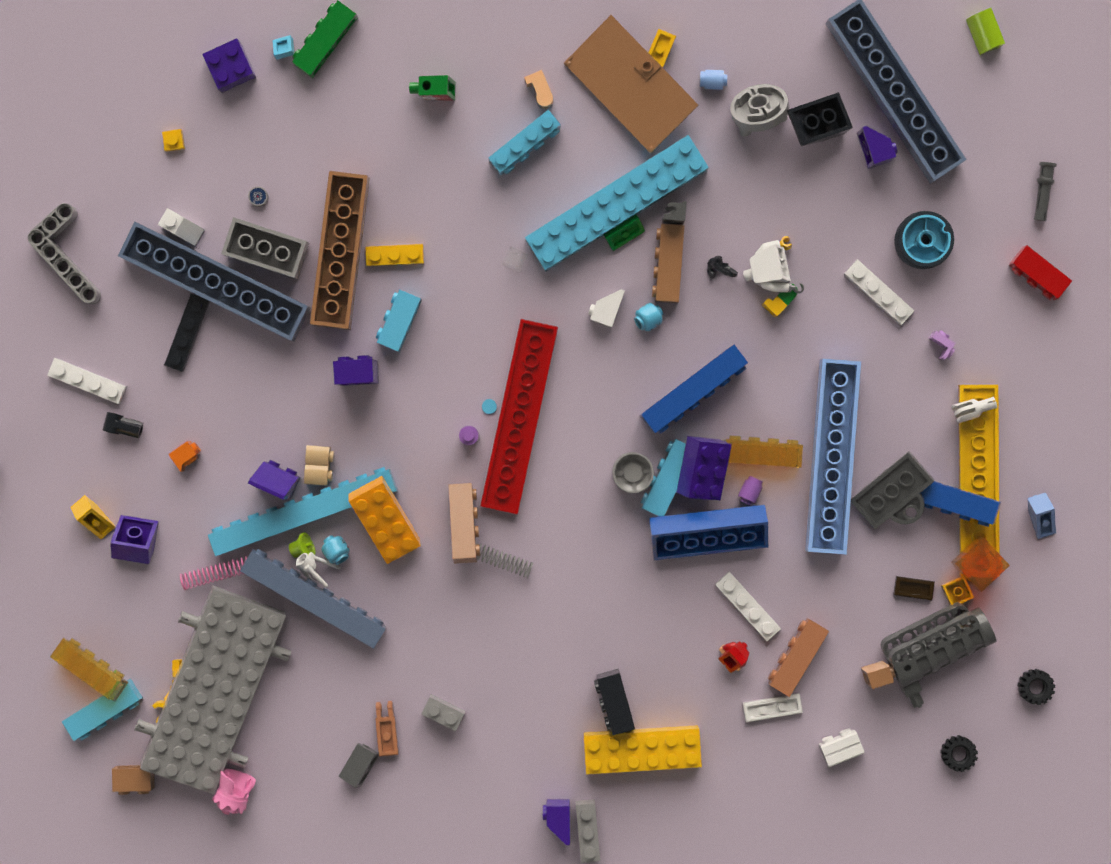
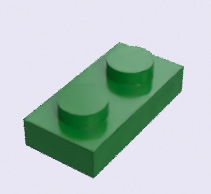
[603,214,645,251]

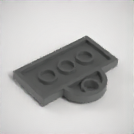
[851,451,934,529]

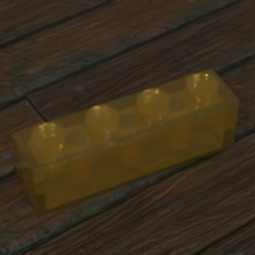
[725,435,803,468]
[50,638,128,701]

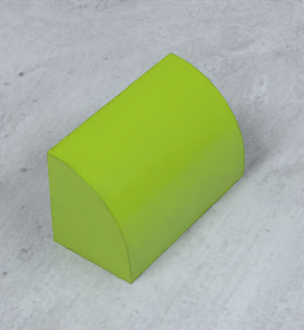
[966,8,1005,55]

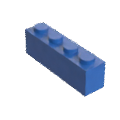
[921,481,1001,527]

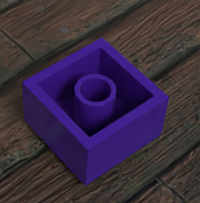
[202,38,256,93]

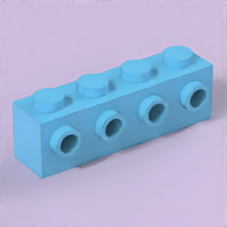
[488,110,561,175]

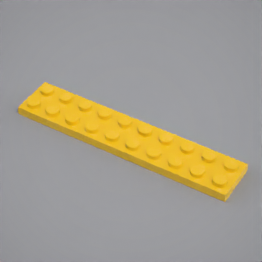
[958,385,1000,577]

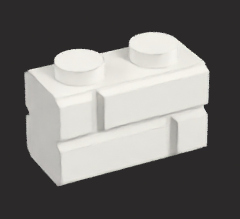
[819,728,865,767]

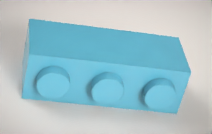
[376,289,422,352]

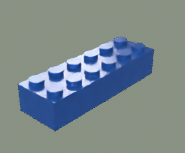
[640,344,748,434]
[649,505,769,561]

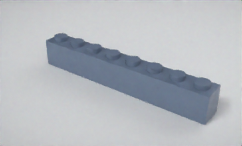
[240,549,386,649]

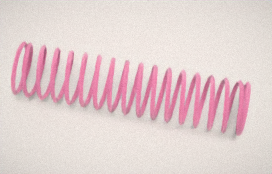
[180,556,247,590]

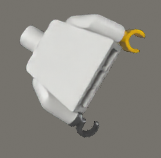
[743,236,804,294]

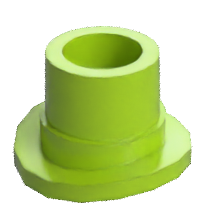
[289,532,316,558]

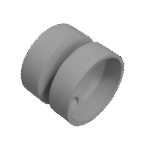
[612,452,654,493]

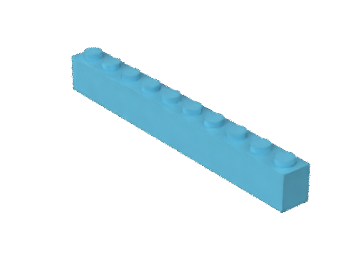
[208,467,398,556]

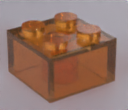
[951,536,1010,592]

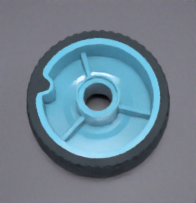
[894,211,954,269]

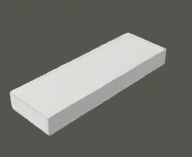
[742,693,803,722]

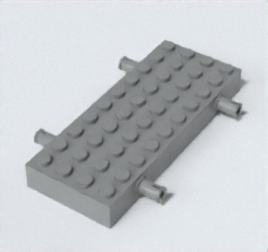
[134,585,291,794]

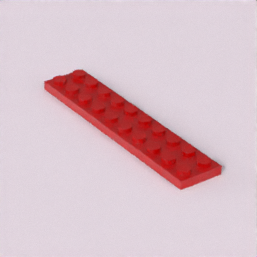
[480,319,558,514]

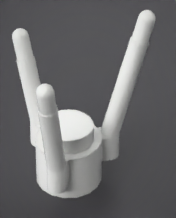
[296,552,341,587]

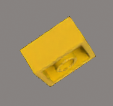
[941,577,975,605]

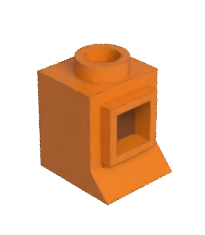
[168,441,201,472]

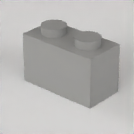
[421,694,465,731]

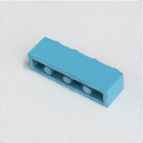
[640,439,686,516]
[62,678,143,741]

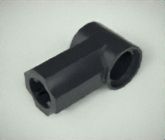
[102,412,144,439]

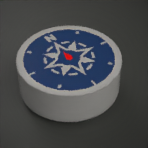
[248,187,268,206]

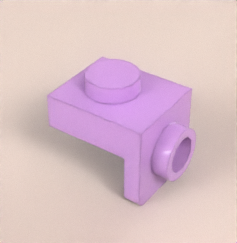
[929,330,956,360]

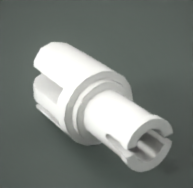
[951,397,997,423]

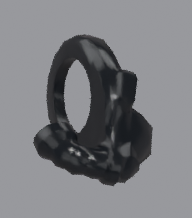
[707,256,738,279]

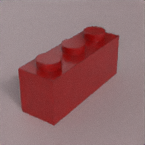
[1009,245,1072,300]

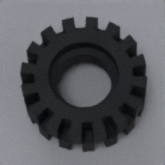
[1017,669,1056,705]
[941,735,978,772]

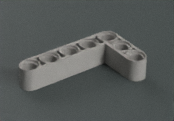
[27,203,101,304]

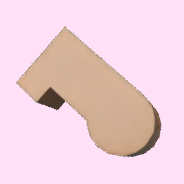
[524,70,553,109]

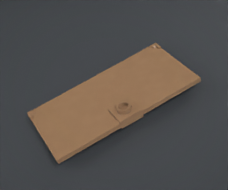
[563,15,699,154]

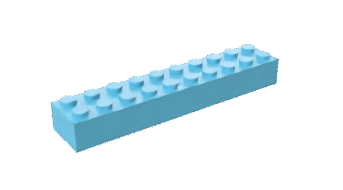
[525,135,709,272]

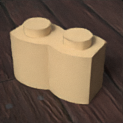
[304,445,334,485]

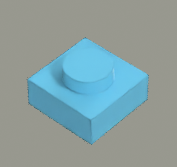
[273,35,294,60]

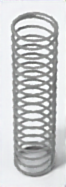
[476,542,533,578]

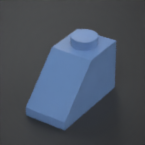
[1027,492,1056,539]

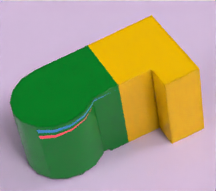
[762,283,798,318]

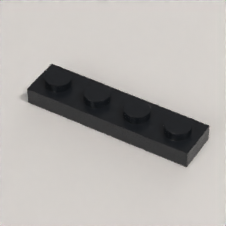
[164,294,210,372]

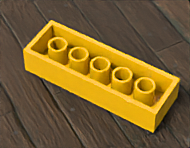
[583,725,702,774]

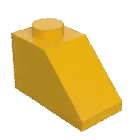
[70,495,115,539]

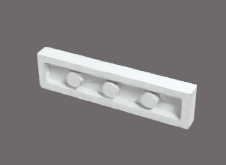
[844,259,914,325]
[47,358,127,404]
[715,572,781,641]

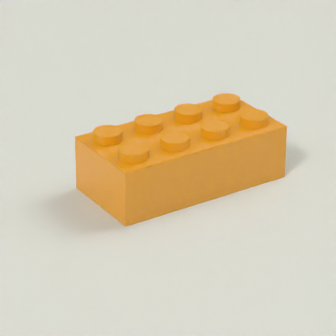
[348,476,421,564]

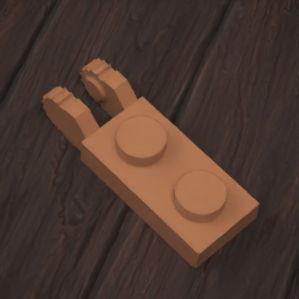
[375,701,399,757]

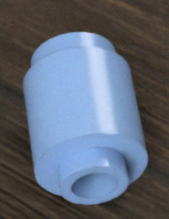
[700,70,728,90]

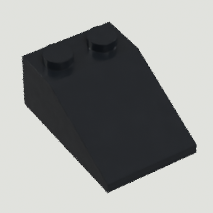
[787,92,853,147]

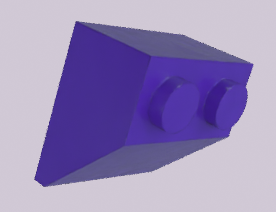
[857,126,898,169]
[110,515,159,564]
[543,799,570,845]

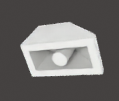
[158,208,205,246]
[588,289,625,328]

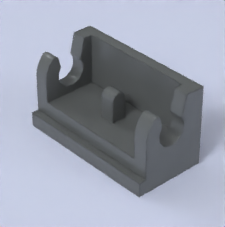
[662,201,687,225]
[338,743,379,788]

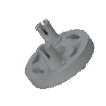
[730,84,789,136]

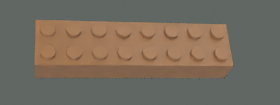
[310,171,370,330]

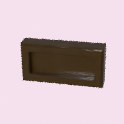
[893,576,935,600]

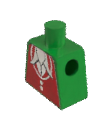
[409,75,456,101]

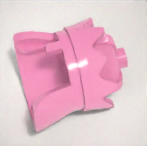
[212,768,256,815]

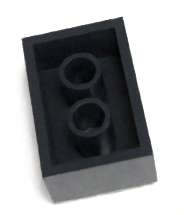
[594,668,635,735]

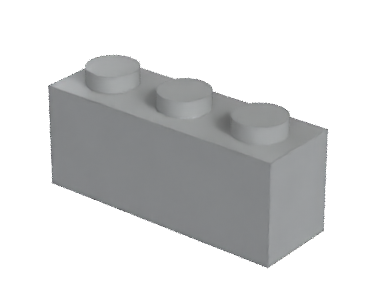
[576,799,600,863]

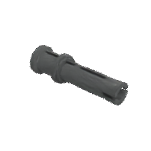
[1034,162,1057,221]

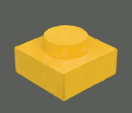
[162,129,185,152]

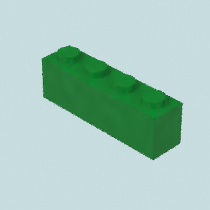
[292,0,358,79]

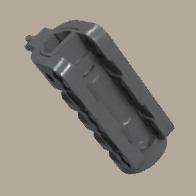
[880,602,997,708]

